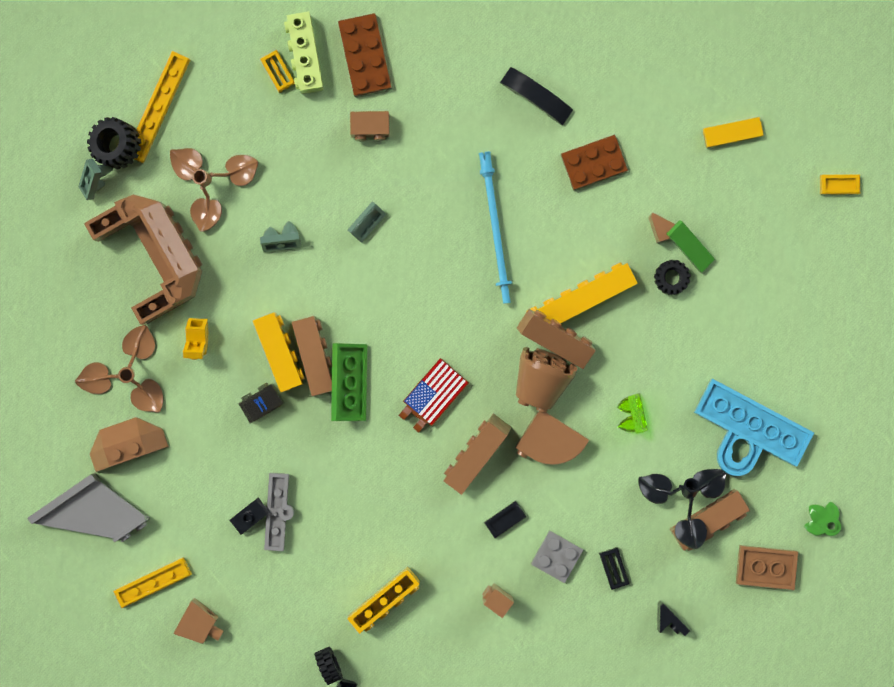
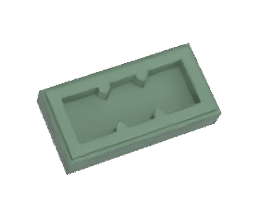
[348,201,386,243]

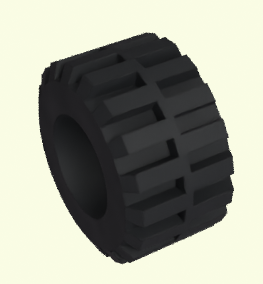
[87,117,141,169]

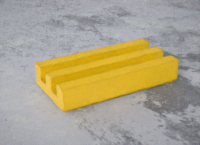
[260,50,295,93]

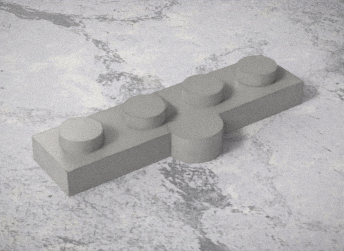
[264,473,294,551]

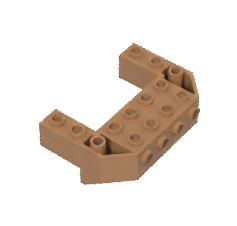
[84,194,202,325]

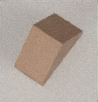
[649,213,675,243]

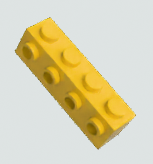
[253,312,305,393]
[347,567,420,634]

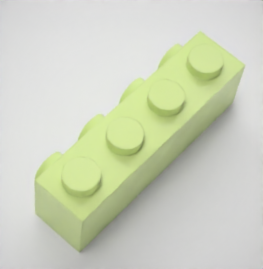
[284,11,324,94]

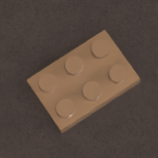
[736,545,798,590]

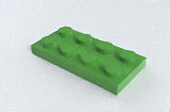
[331,343,367,421]

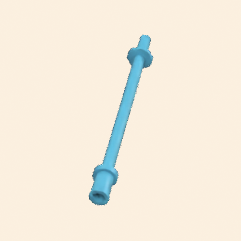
[478,151,513,304]

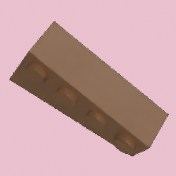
[443,413,511,495]

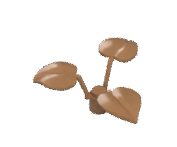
[170,148,258,232]
[75,325,163,412]

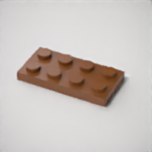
[338,13,392,97]

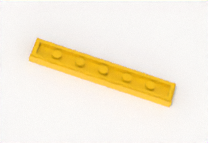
[134,51,190,164]

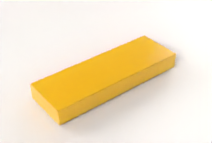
[702,117,764,148]

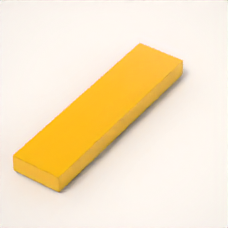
[113,557,192,608]

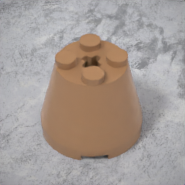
[516,347,577,413]

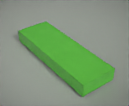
[667,220,715,273]

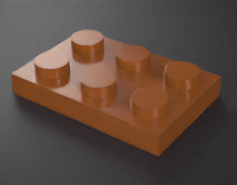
[560,134,628,190]

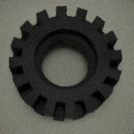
[654,260,691,295]
[314,646,343,685]

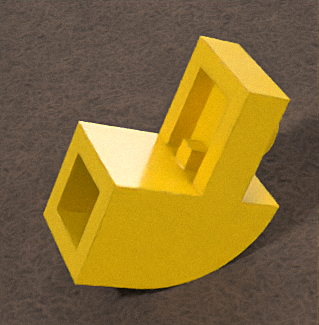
[183,318,208,360]

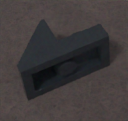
[657,600,690,636]

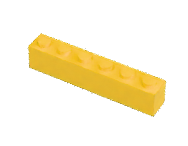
[526,262,638,323]

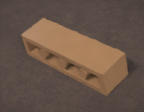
[516,309,596,369]
[292,316,332,396]
[670,489,750,551]

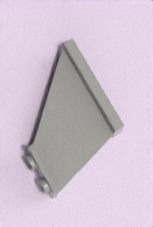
[27,473,150,542]

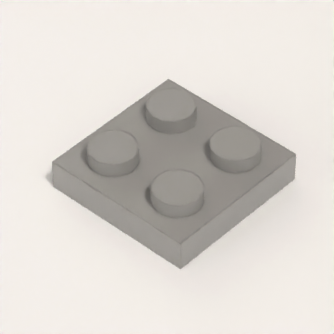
[531,530,583,583]

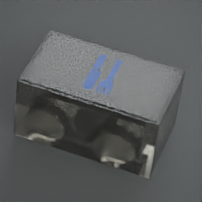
[239,383,285,423]

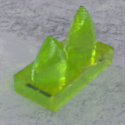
[617,393,648,434]

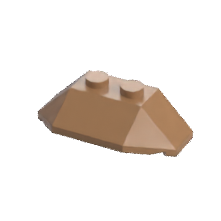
[90,417,169,472]

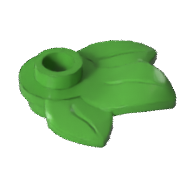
[804,502,841,536]

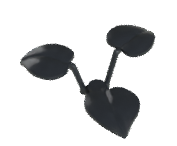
[638,469,726,549]

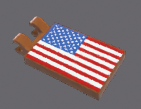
[398,358,469,433]

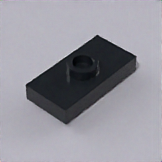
[229,497,270,535]

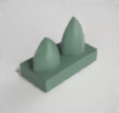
[78,159,113,200]
[260,221,301,252]

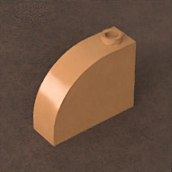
[515,411,589,464]

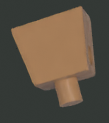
[174,598,224,644]

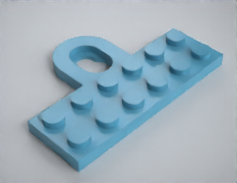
[694,379,814,476]

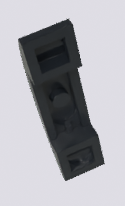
[500,67,573,126]

